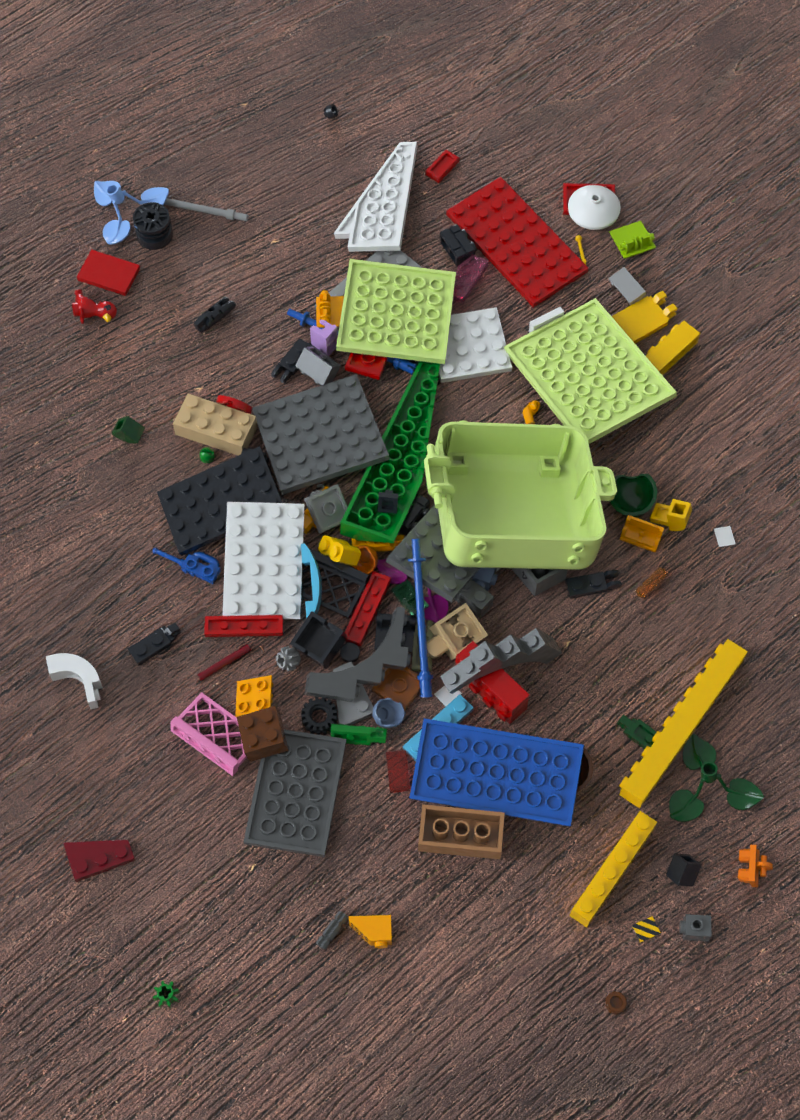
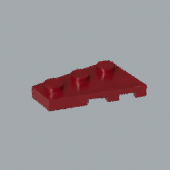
[63,840,135,882]

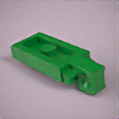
[331,724,387,745]

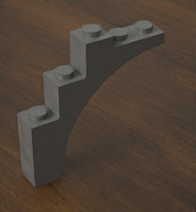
[304,607,411,702]
[440,628,562,694]

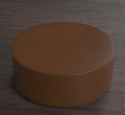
[605,992,627,1015]

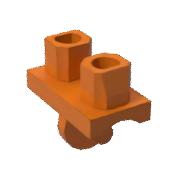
[738,845,773,887]

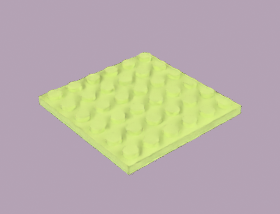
[336,259,456,364]

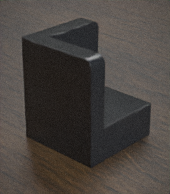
[666,853,702,886]

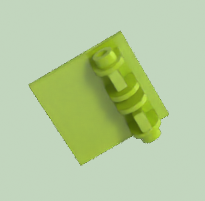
[609,221,656,259]

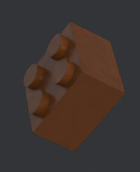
[237,706,289,762]

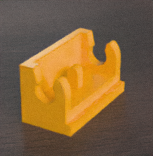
[620,515,664,553]

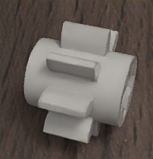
[276,646,301,671]

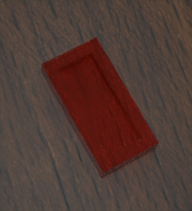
[386,750,410,793]

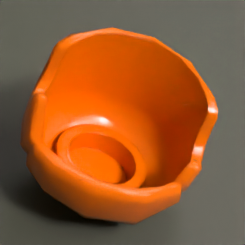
[352,545,378,574]

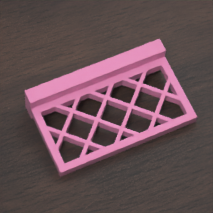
[171,692,247,776]

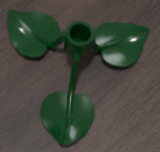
[669,734,764,822]

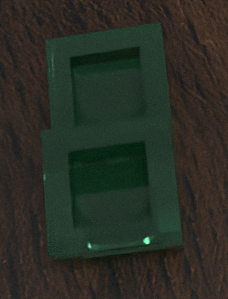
[391,579,429,617]

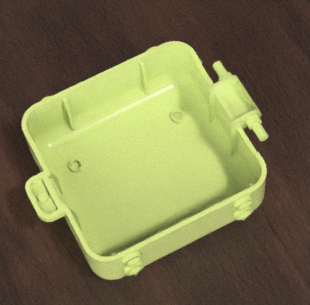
[424,420,617,570]

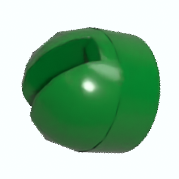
[199,447,215,463]

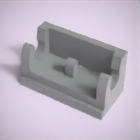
[608,267,646,305]

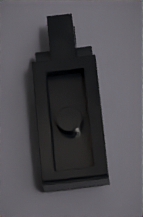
[127,623,181,666]

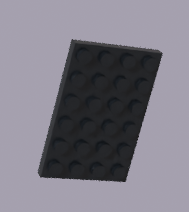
[157,446,283,556]

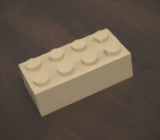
[173,394,258,456]

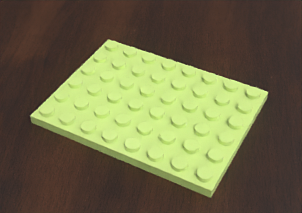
[504,298,677,444]

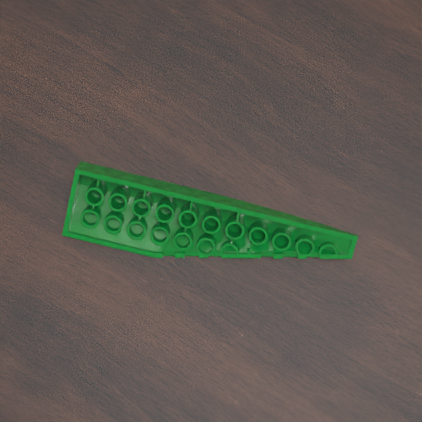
[340,361,440,543]

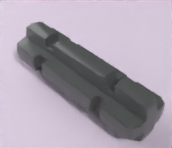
[316,911,348,950]

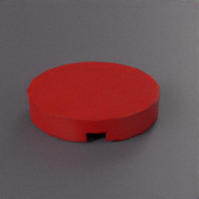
[216,395,252,414]

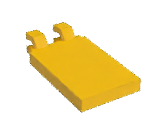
[611,291,678,344]

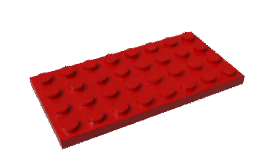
[446,177,589,308]

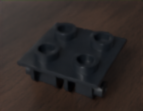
[374,613,416,653]

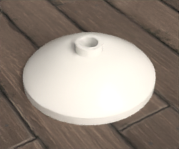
[568,185,621,230]

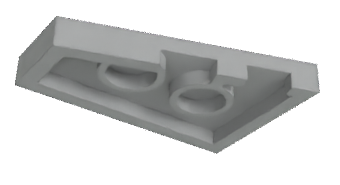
[333,661,373,726]

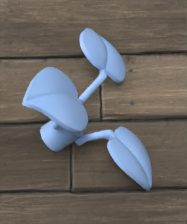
[94,181,169,245]

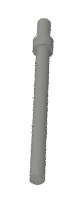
[164,198,248,221]

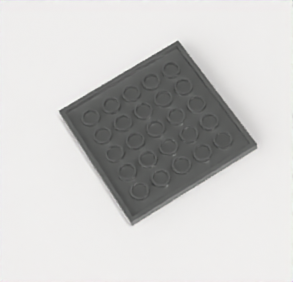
[252,374,390,495]

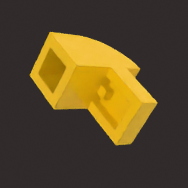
[650,499,692,531]

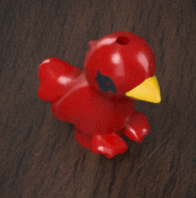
[72,289,117,324]

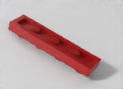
[345,571,391,646]
[204,615,283,637]

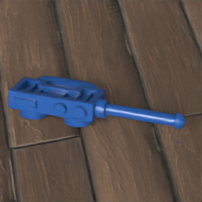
[152,548,221,584]

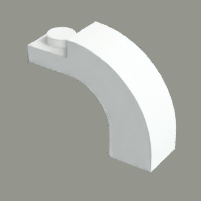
[46,653,103,709]

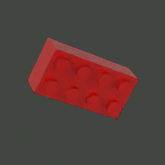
[455,641,529,724]

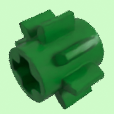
[153,981,180,1008]

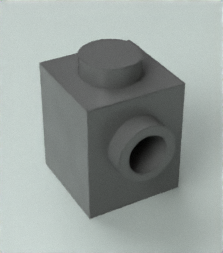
[679,914,712,941]

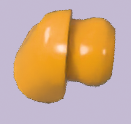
[523,400,540,424]

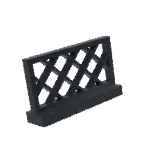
[301,548,370,619]

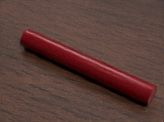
[197,644,251,681]

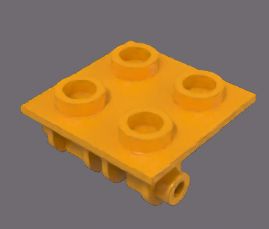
[316,290,344,328]
[235,675,273,717]

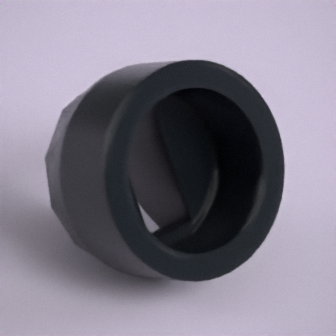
[324,104,338,119]

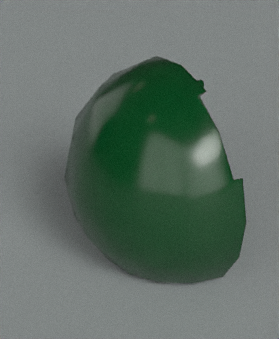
[610,474,658,517]

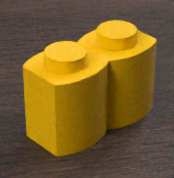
[318,536,361,566]

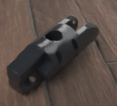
[194,297,236,333]

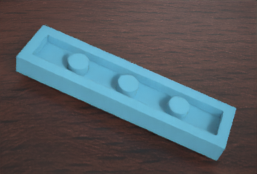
[403,694,474,761]

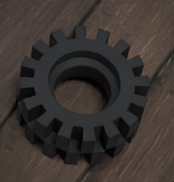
[301,697,337,735]

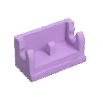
[310,320,338,356]

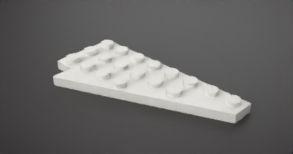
[334,142,418,252]

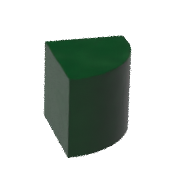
[111,416,145,444]

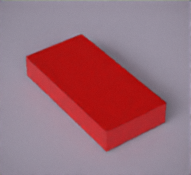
[425,150,460,183]

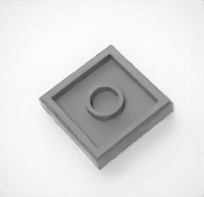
[304,484,348,534]

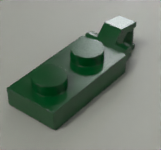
[617,714,656,749]

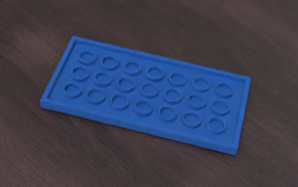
[409,718,584,827]

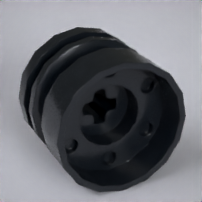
[133,202,173,250]

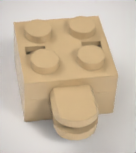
[427,603,488,660]

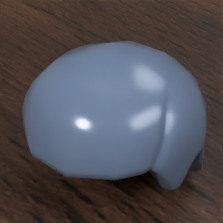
[372,698,405,728]

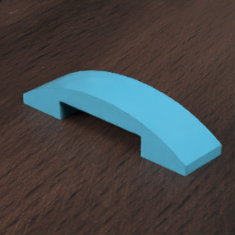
[301,543,322,618]

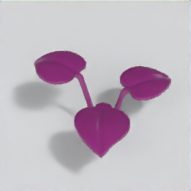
[377,558,448,623]

